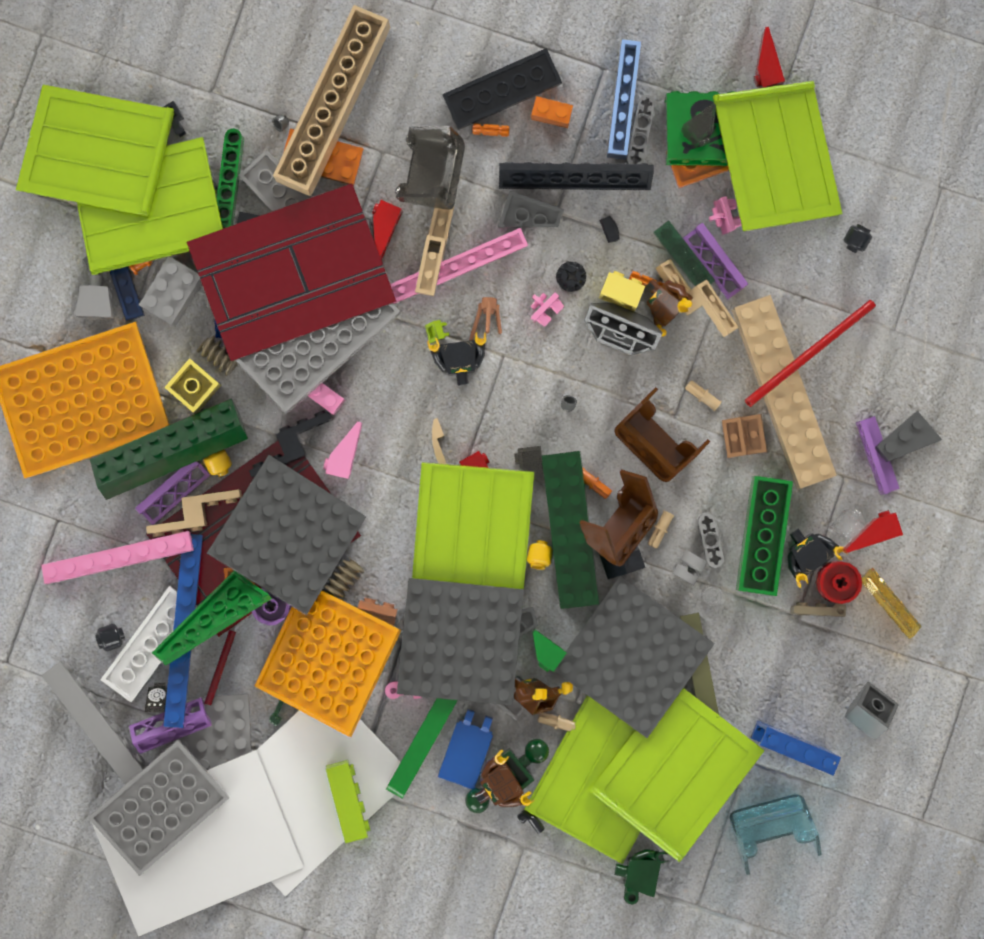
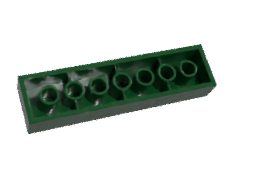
[90,398,248,500]
[542,451,600,609]

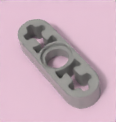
[698,513,724,568]

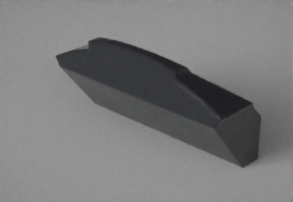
[599,216,620,243]

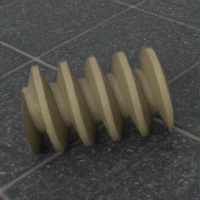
[197,335,238,376]
[324,556,365,598]

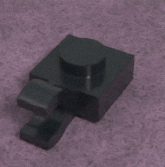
[163,101,186,137]

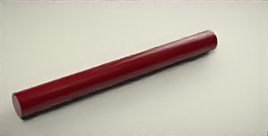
[204,630,236,706]

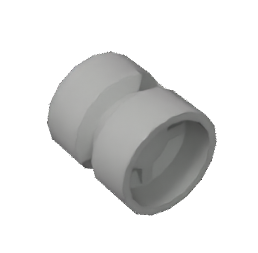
[672,550,707,586]

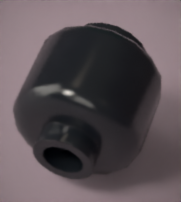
[843,224,872,253]
[95,624,125,652]

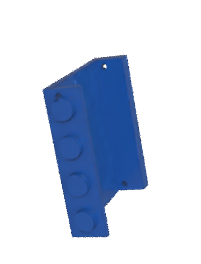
[750,720,841,776]

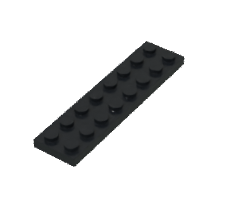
[499,162,654,190]

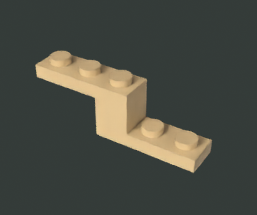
[415,202,454,296]
[655,259,739,337]
[146,490,242,537]

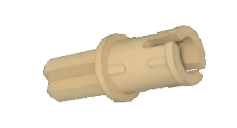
[685,380,722,411]
[648,510,674,548]
[538,712,576,731]

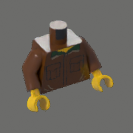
[645,279,693,339]
[514,676,573,715]
[475,750,535,807]

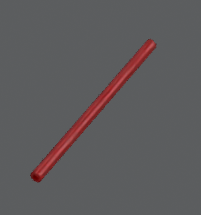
[745,300,876,407]

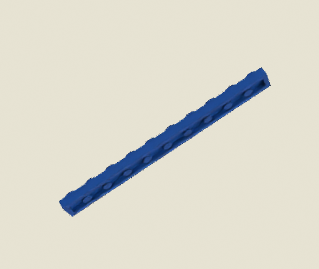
[163,534,203,728]

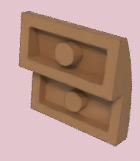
[722,414,768,458]

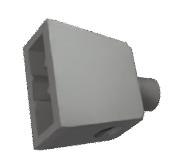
[75,275,115,319]

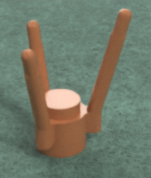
[469,297,502,341]

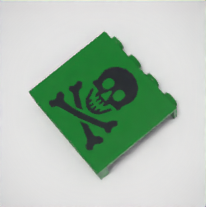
[664,91,734,166]

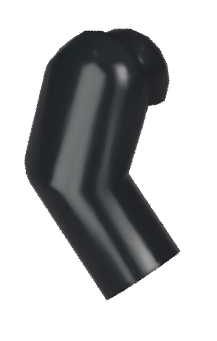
[517,810,545,834]

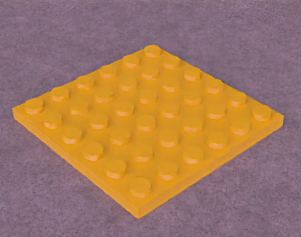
[254,590,401,737]

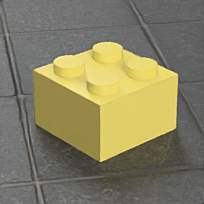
[599,271,645,311]
[164,358,222,414]

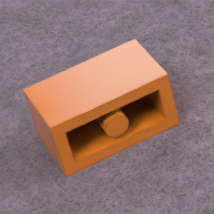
[531,96,573,129]

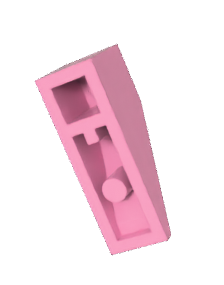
[323,422,362,479]

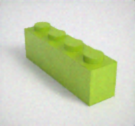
[326,760,371,844]

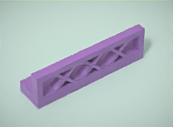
[682,222,748,300]
[856,416,900,495]
[135,461,211,525]
[129,697,212,754]

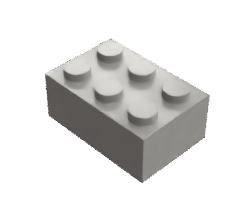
[139,256,202,327]

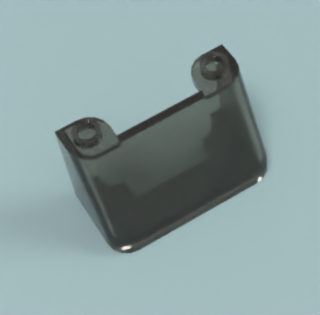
[395,125,465,209]

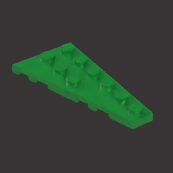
[152,571,272,665]

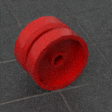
[815,561,862,604]

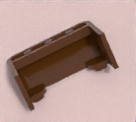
[614,387,710,482]
[579,469,658,566]

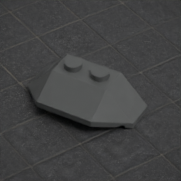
[584,303,663,355]

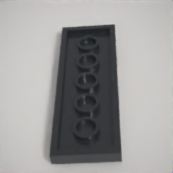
[442,48,562,130]

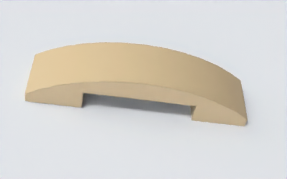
[432,418,447,464]

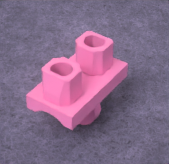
[709,196,741,235]
[530,292,564,327]

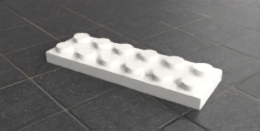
[101,586,198,703]

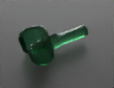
[269,700,284,726]

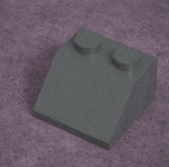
[844,681,899,740]

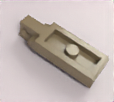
[790,602,846,617]

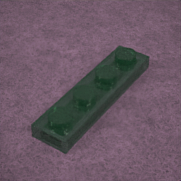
[653,220,716,287]

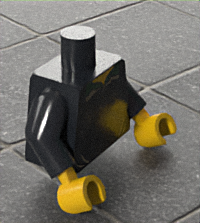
[427,332,487,386]
[787,528,848,587]

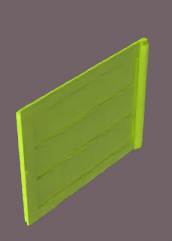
[713,81,843,232]
[16,84,174,216]
[77,137,223,275]
[412,462,534,589]
[589,688,765,863]
[524,695,640,864]

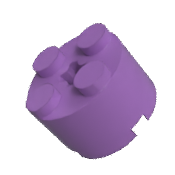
[252,588,291,625]

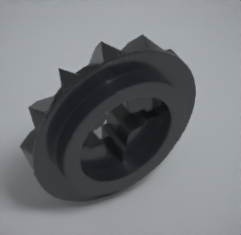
[556,261,586,292]

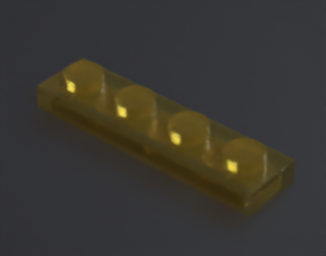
[861,567,922,639]

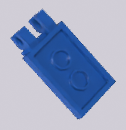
[438,709,493,789]

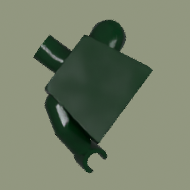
[614,849,669,905]

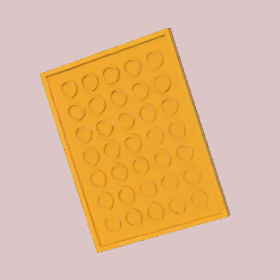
[0,322,170,479]

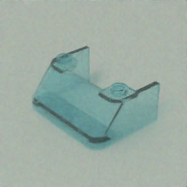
[730,794,822,875]

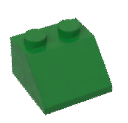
[532,628,567,672]

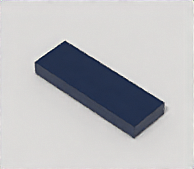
[109,266,145,322]

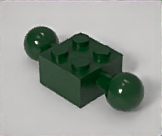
[465,739,549,813]

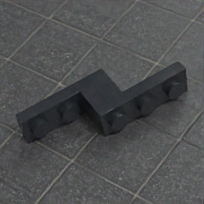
[249,410,333,478]

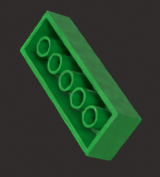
[736,476,793,596]

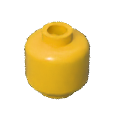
[203,450,232,477]
[527,540,553,570]

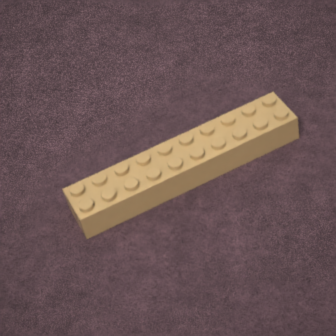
[273,5,391,197]
[731,295,837,489]

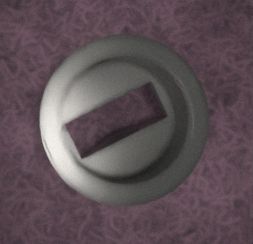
[272,115,289,132]
[561,395,577,412]

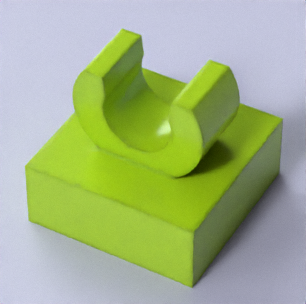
[425,320,449,343]

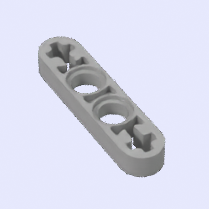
[627,95,655,164]

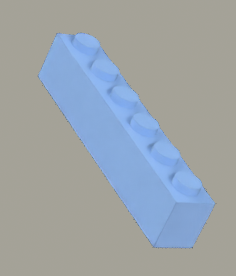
[607,39,641,160]

